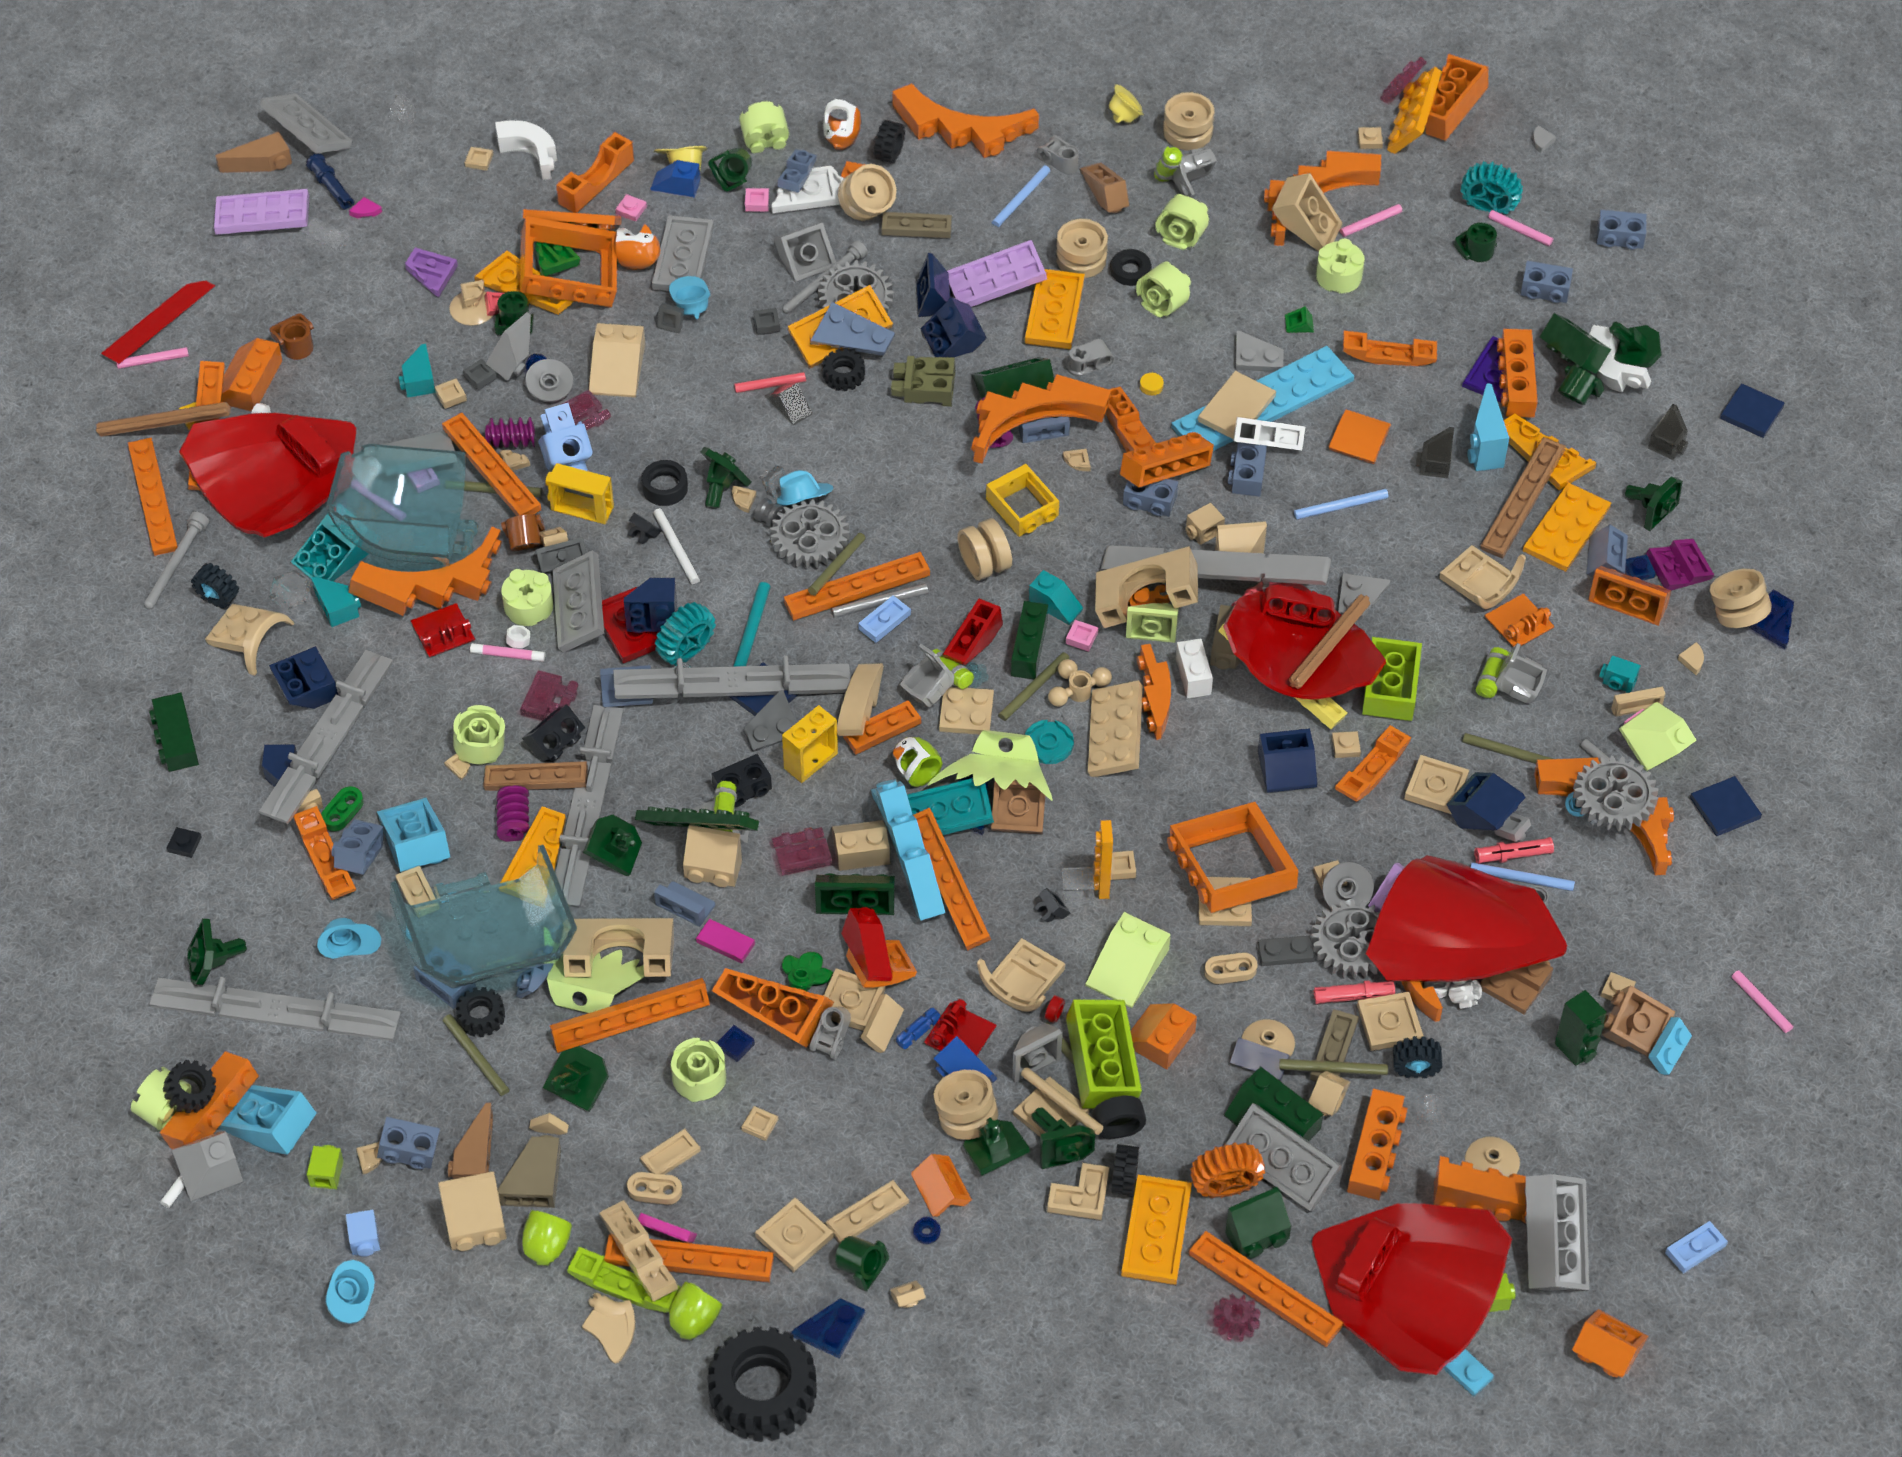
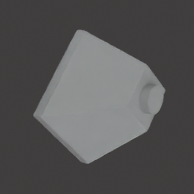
[773,222,836,282]
[486,312,531,381]
[1012,1023,1062,1083]
[172,1130,243,1201]

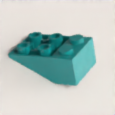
[291,504,381,581]

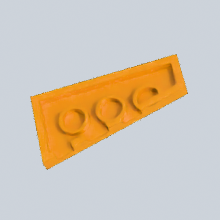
[474,250,574,315]
[1504,414,1596,490]
[498,806,566,909]
[1093,820,1113,899]

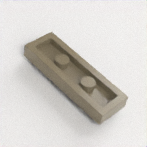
[882,212,952,238]
[1310,1009,1359,1082]

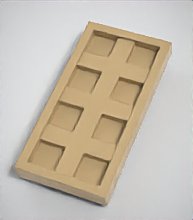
[1088,680,1143,777]

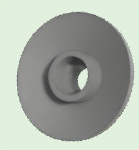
[526,359,573,402]
[1322,862,1374,908]

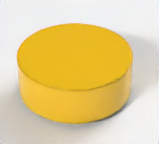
[1140,373,1164,396]

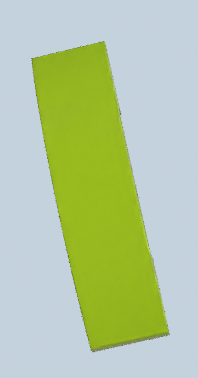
[567,1247,681,1312]

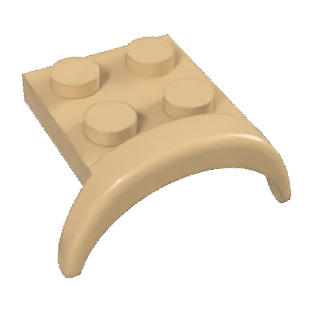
[1439,545,1526,609]
[205,604,294,676]
[977,938,1065,1012]

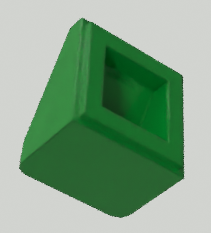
[1285,306,1314,333]

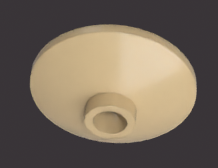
[450,292,493,325]
[1242,1019,1295,1058]
[1465,1137,1520,1177]

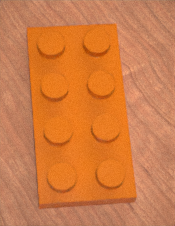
[523,209,622,229]

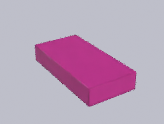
[696,919,755,964]
[638,1213,697,1243]

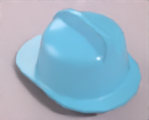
[669,276,710,319]
[777,470,833,505]
[317,918,381,959]
[326,1260,375,1324]

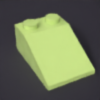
[1085,912,1171,1008]

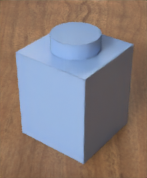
[346,1210,380,1256]

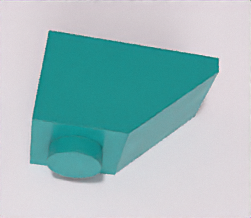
[398,344,435,398]
[1029,570,1083,625]
[311,577,361,627]

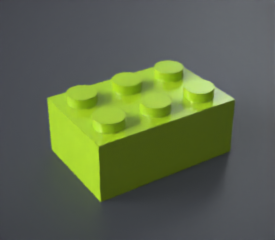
[1362,637,1422,721]

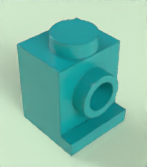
[1599,655,1641,693]

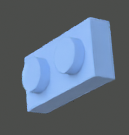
[858,595,911,643]
[1665,1221,1728,1273]

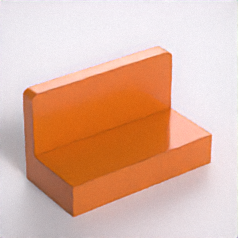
[911,1154,972,1217]

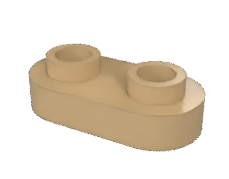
[1205,953,1257,984]
[627,1172,682,1205]

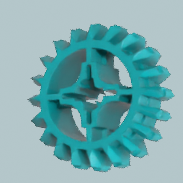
[1460,161,1523,215]
[655,602,716,666]

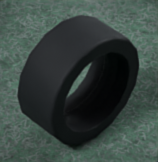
[641,460,688,506]
[1092,1096,1146,1139]

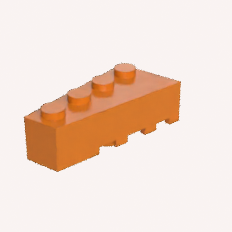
[1425,54,1488,141]
[712,968,834,1048]
[1433,1156,1527,1223]

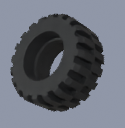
[707,1326,817,1441]

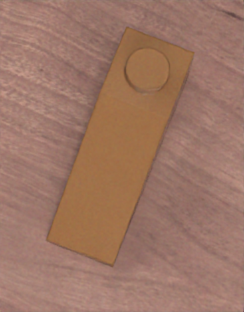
[215,132,292,173]
[1080,162,1129,213]
[448,1103,493,1179]

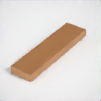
[484,761,588,791]

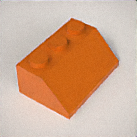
[221,338,283,412]
[1588,566,1671,626]

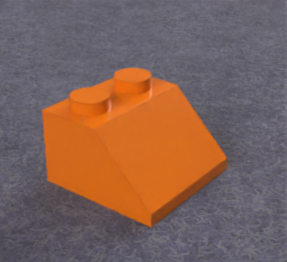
[1131,1003,1197,1070]
[1572,1309,1648,1378]

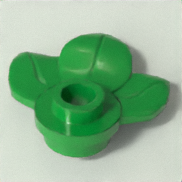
[782,952,833,991]

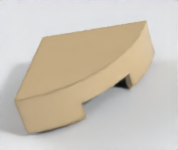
[461,280,485,306]
[1063,449,1091,471]
[500,450,530,471]
[732,485,756,513]
[1678,642,1704,675]
[444,753,470,780]
[529,1113,569,1135]
[356,1142,382,1174]

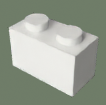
[1176,639,1213,698]

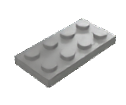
[260,94,353,153]
[652,215,714,291]
[553,550,604,652]
[1226,1103,1342,1211]

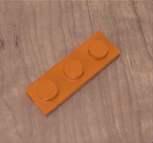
[843,700,921,755]

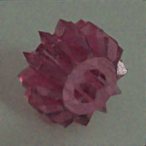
[1213,1293,1260,1342]

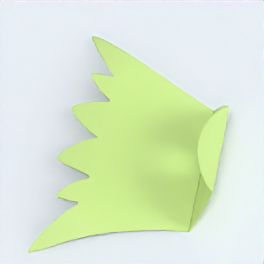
[928,730,1053,801]
[546,928,644,1013]

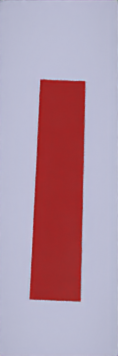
[101,280,215,364]

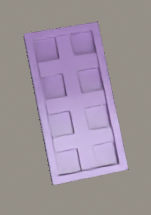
[214,189,309,234]
[948,240,1047,307]

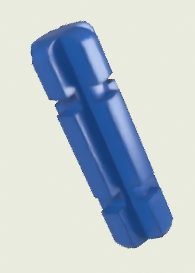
[896,1008,940,1049]

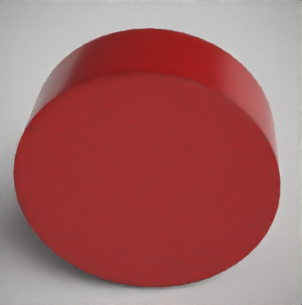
[1045,995,1065,1023]

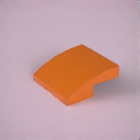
[1329,409,1391,464]
[846,940,917,988]

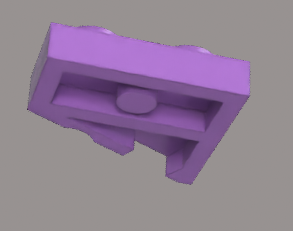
[405,248,458,297]

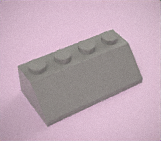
[1525,1174,1590,1290]

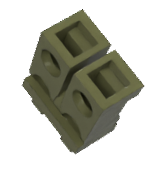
[891,356,956,407]

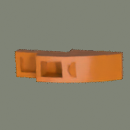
[1106,386,1156,452]
[1137,644,1171,740]

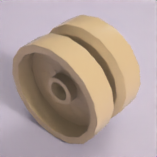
[1163,92,1214,150]
[838,164,897,221]
[1056,219,1108,278]
[958,518,1012,580]
[1710,569,1772,628]
[934,1069,999,1140]

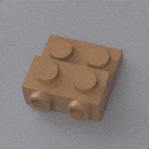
[991,780,1046,834]
[1480,960,1553,1015]
[1602,985,1675,1057]

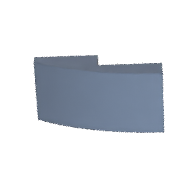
[777,149,817,193]
[516,946,558,998]

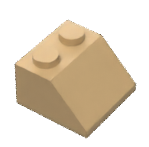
[832,820,890,871]
[683,825,742,887]

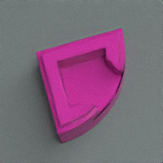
[349,197,382,218]

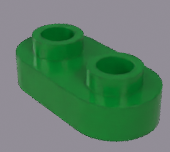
[321,786,364,831]

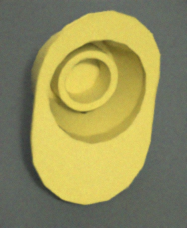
[1109,84,1143,123]
[654,146,707,168]

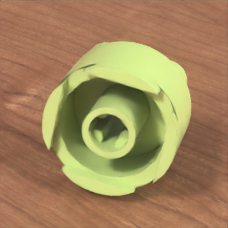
[739,101,789,153]
[1156,194,1209,250]
[1316,239,1365,293]
[1136,261,1191,317]
[501,569,553,626]
[453,705,505,764]
[671,1038,726,1102]
[131,1067,192,1130]

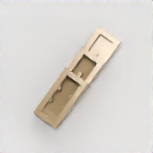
[837,663,884,736]
[599,1200,678,1301]

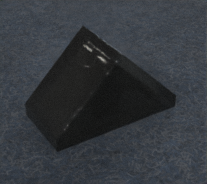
[765,383,812,425]

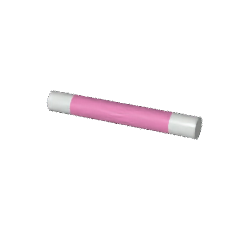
[470,643,546,662]

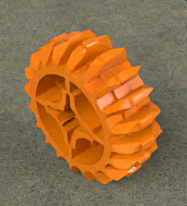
[1190,1142,1265,1198]

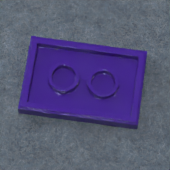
[1462,336,1535,403]

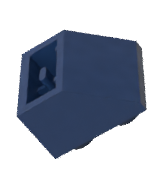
[920,297,987,358]
[624,578,678,633]
[269,646,338,709]
[1258,728,1317,793]
[1446,772,1526,831]

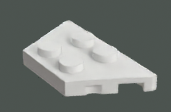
[772,166,843,213]

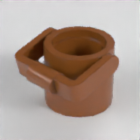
[269,313,314,360]
[501,514,545,551]

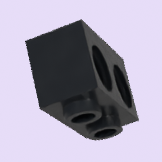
[522,704,586,762]
[712,754,772,807]

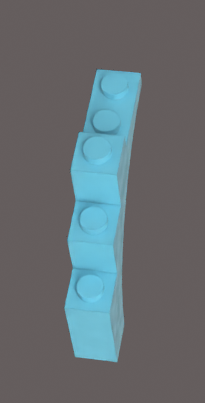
[871,779,945,920]

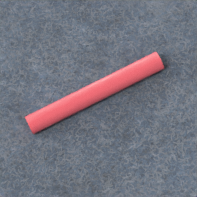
[734,372,806,393]

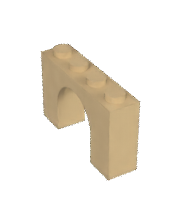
[1095,547,1198,628]
[563,918,674,977]

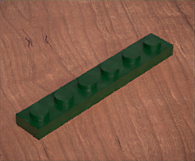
[635,806,759,831]

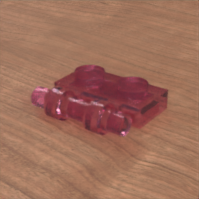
[1380,56,1427,103]
[558,390,611,430]
[520,670,579,720]
[771,827,832,876]

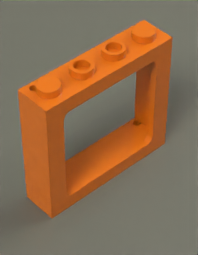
[520,216,617,307]
[1167,802,1298,913]

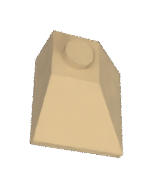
[1215,522,1267,553]

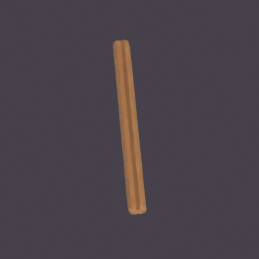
[96,402,231,436]
[1289,594,1370,689]

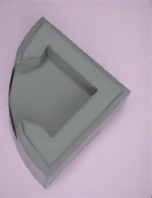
[1533,125,1556,153]

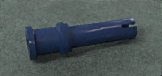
[306,153,354,210]

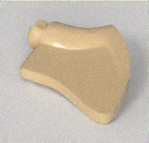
[582,1293,635,1364]

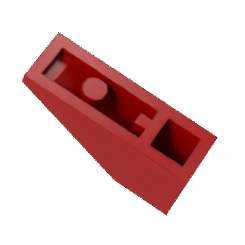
[943,598,1003,665]
[841,907,893,981]

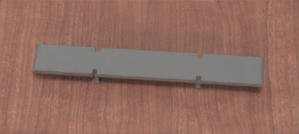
[1100,545,1331,591]
[259,650,393,824]
[613,656,851,699]
[549,705,624,908]
[149,977,401,1041]

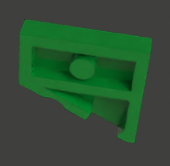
[534,241,580,276]

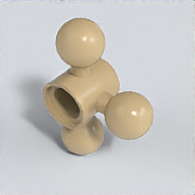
[1048,659,1112,707]

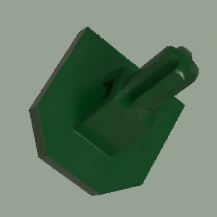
[1609,321,1662,368]
[700,446,752,509]
[1625,476,1683,531]
[583,815,642,876]
[187,918,247,985]
[543,1046,609,1112]
[1031,1108,1095,1170]
[963,1117,1030,1176]

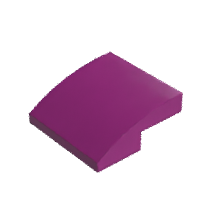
[1645,539,1714,591]

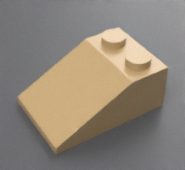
[1272,173,1343,251]
[589,323,645,397]
[438,1171,507,1251]

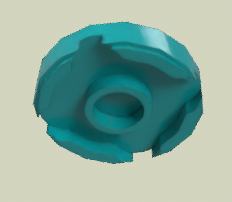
[1025,720,1074,764]

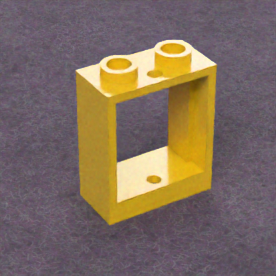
[545,463,614,524]
[986,464,1059,537]
[782,705,838,783]

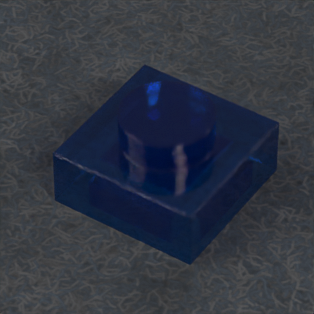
[1625,554,1656,580]
[717,1025,755,1063]

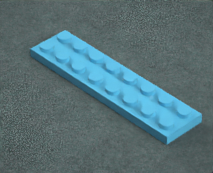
[1171,346,1354,451]

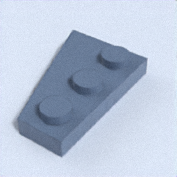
[810,302,895,356]

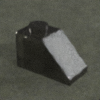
[1648,404,1688,461]
[1416,427,1454,478]

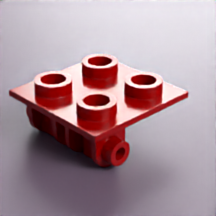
[410,603,475,657]
[924,999,997,1056]

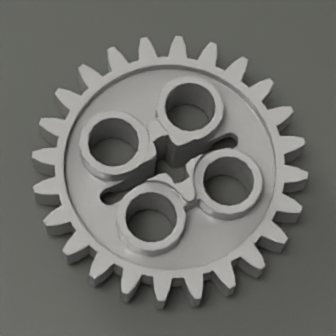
[818,260,894,314]
[770,499,850,568]
[1573,755,1658,831]
[1311,900,1380,979]

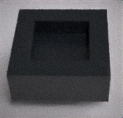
[166,827,202,858]

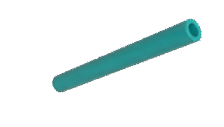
[733,582,771,667]

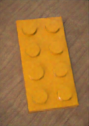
[1387,67,1442,154]
[1025,269,1085,349]
[788,285,893,368]
[1523,482,1611,572]
[1121,1174,1192,1285]

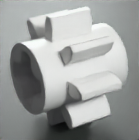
[1448,980,1482,1009]

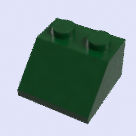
[1225,1187,1291,1259]

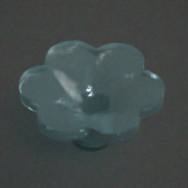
[965,662,989,688]

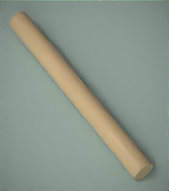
[1021,1067,1103,1135]

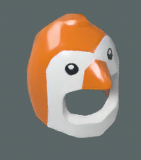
[823,99,861,150]
[616,224,660,270]

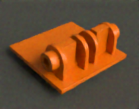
[1484,593,1554,648]

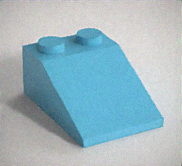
[1467,383,1509,471]
[377,798,451,872]
[218,1085,317,1155]

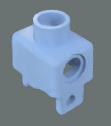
[538,403,593,472]

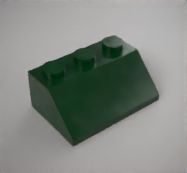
[972,357,1054,398]
[815,873,895,915]
[1224,1066,1323,1141]

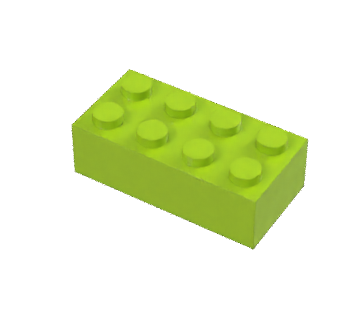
[1066,1000,1142,1108]

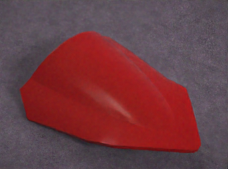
[179,413,356,538]
[1223,583,1387,699]
[1366,855,1567,982]
[1312,1203,1512,1375]

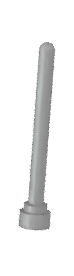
[782,240,868,313]
[144,512,209,609]

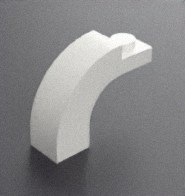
[495,120,557,180]
[1590,325,1651,392]
[1233,417,1305,450]

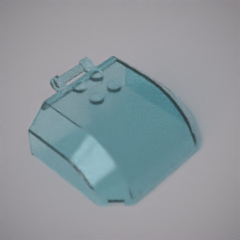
[326,444,479,566]
[390,844,577,989]

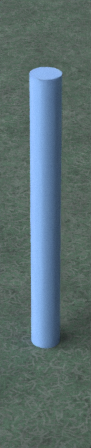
[992,165,1050,227]
[1294,489,1388,519]
[1471,862,1575,891]

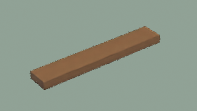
[1481,437,1565,559]

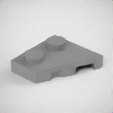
[1236,331,1284,372]
[1338,573,1390,620]

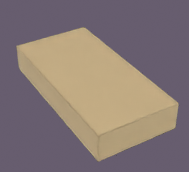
[1611,687,1666,716]
[860,994,904,1053]
[640,1129,701,1175]

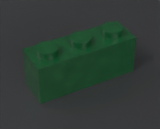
[1540,313,1611,374]
[1011,601,1048,680]
[149,692,199,772]
[1555,990,1607,1066]

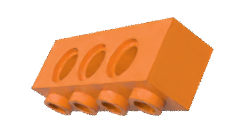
[1497,329,1538,418]
[1347,1088,1408,1200]

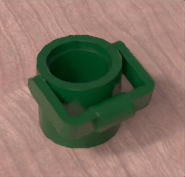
[708,148,752,192]
[1454,223,1497,262]
[494,291,534,335]
[1558,365,1604,406]
[835,1236,889,1291]

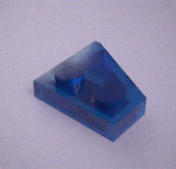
[1748,589,1794,650]
[791,1298,865,1359]

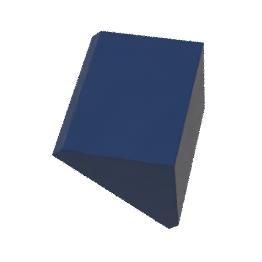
[916,253,950,317]

